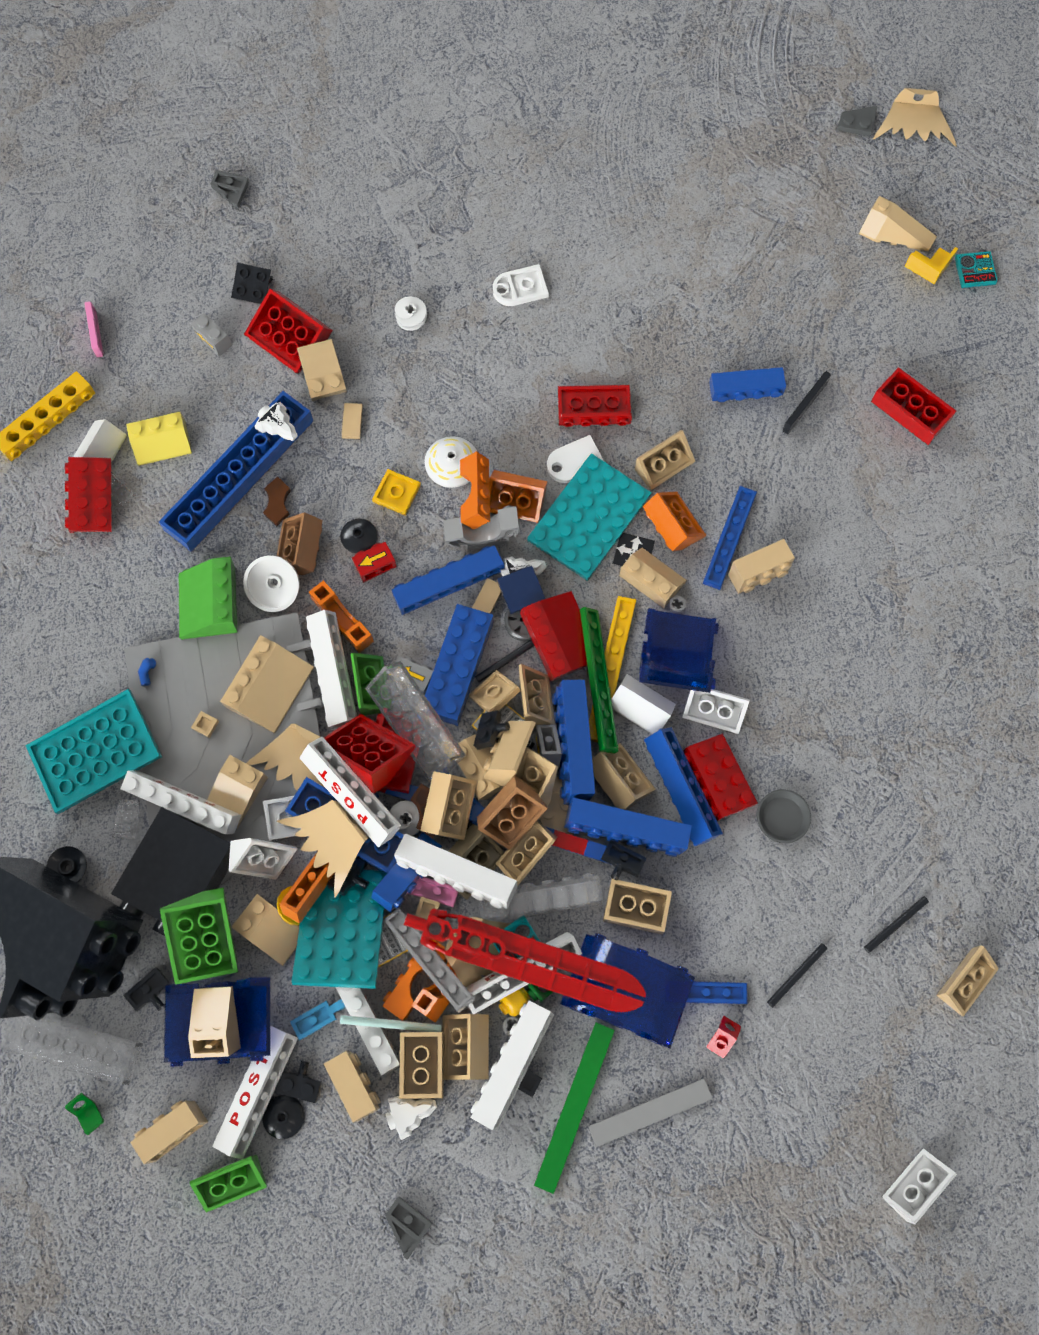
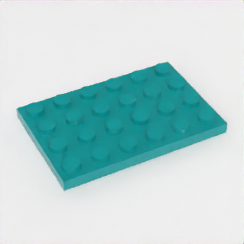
[527,453,652,581]
[25,689,162,814]
[291,870,386,989]

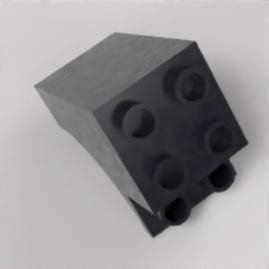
[0,857,143,1020]

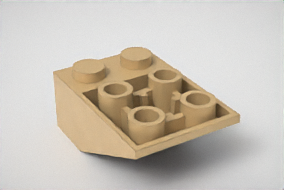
[188,986,241,1058]

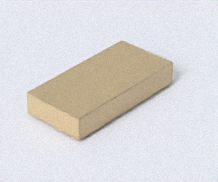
[342,403,363,439]
[472,578,502,614]

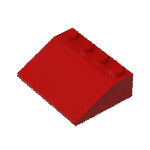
[244,289,333,373]
[520,591,588,682]
[324,714,416,794]

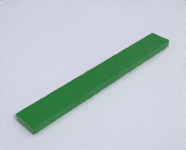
[580,607,619,754]
[534,1022,615,1194]

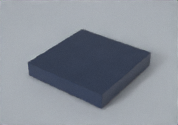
[497,566,546,614]

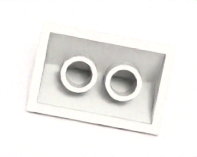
[73,419,127,463]
[611,674,676,734]
[682,684,749,734]
[229,838,297,880]
[882,1149,957,1224]

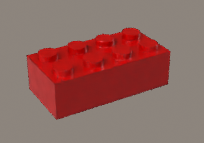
[871,367,956,445]

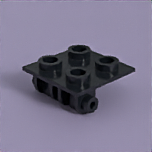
[231,262,273,304]

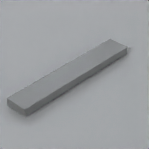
[384,907,475,1013]
[588,1078,713,1147]

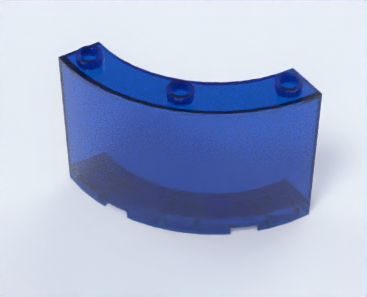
[639,608,719,693]
[560,933,695,1048]
[164,977,270,1067]

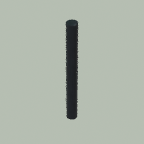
[475,639,534,682]
[864,896,929,953]
[767,943,827,1008]

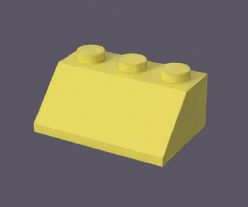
[126,412,192,466]

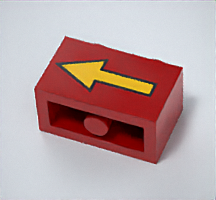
[351,542,397,583]

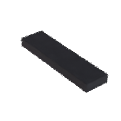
[783,371,831,434]

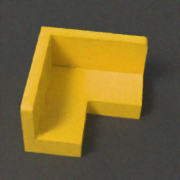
[905,247,958,284]

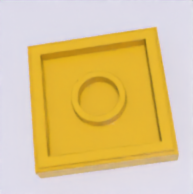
[372,469,421,516]

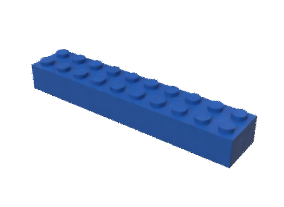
[159,391,313,552]

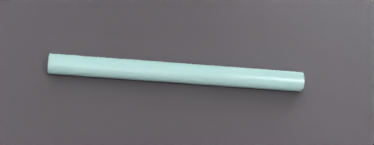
[340,1015,442,1032]

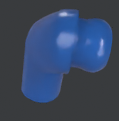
[138,658,156,686]

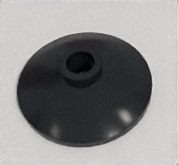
[340,519,377,553]
[46,846,87,883]
[262,1095,304,1139]

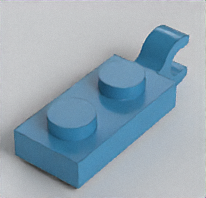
[290,999,346,1040]

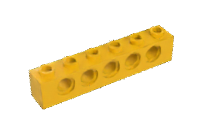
[0,371,95,461]

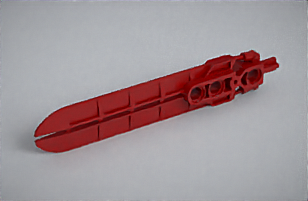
[404,908,646,1012]

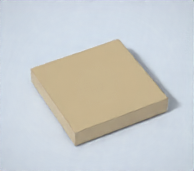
[469,670,521,712]

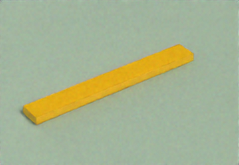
[589,596,636,742]

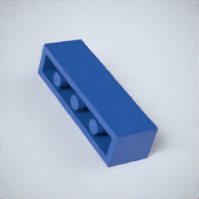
[709,367,786,402]
[371,832,442,912]

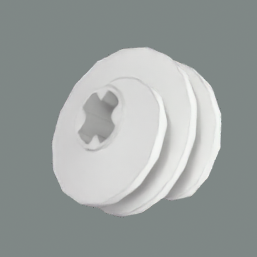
[395,296,427,331]
[389,801,420,836]

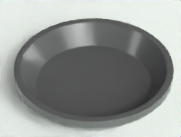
[757,789,811,843]

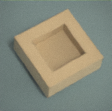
[191,711,219,738]
[415,897,441,919]

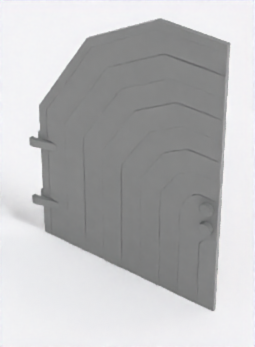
[124,612,324,885]

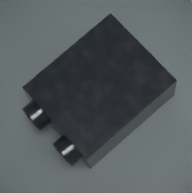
[111,807,230,936]

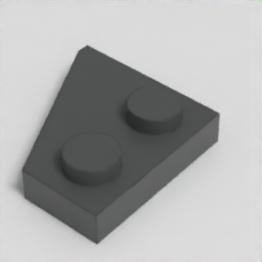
[837,106,877,137]
[210,170,249,209]
[385,1196,433,1260]

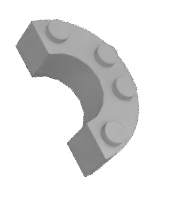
[443,506,520,549]

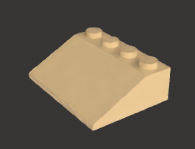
[220,635,314,734]

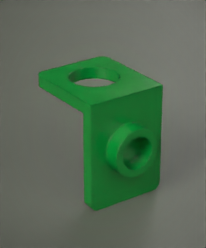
[527,984,553,1003]
[65,1093,104,1135]

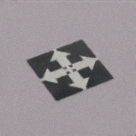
[612,533,655,566]

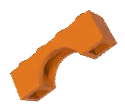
[460,451,490,530]
[309,580,374,653]
[382,940,447,1021]
[411,946,475,1023]

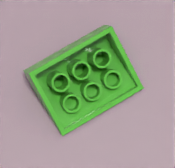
[179,556,237,640]
[160,887,238,985]

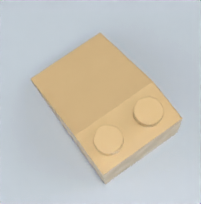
[297,339,347,401]
[515,747,558,819]
[207,755,268,829]
[232,894,299,966]

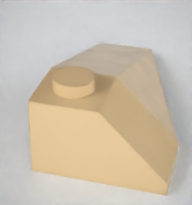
[859,196,937,252]

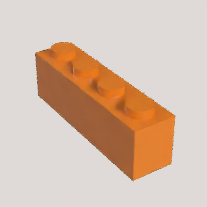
[280,851,335,923]

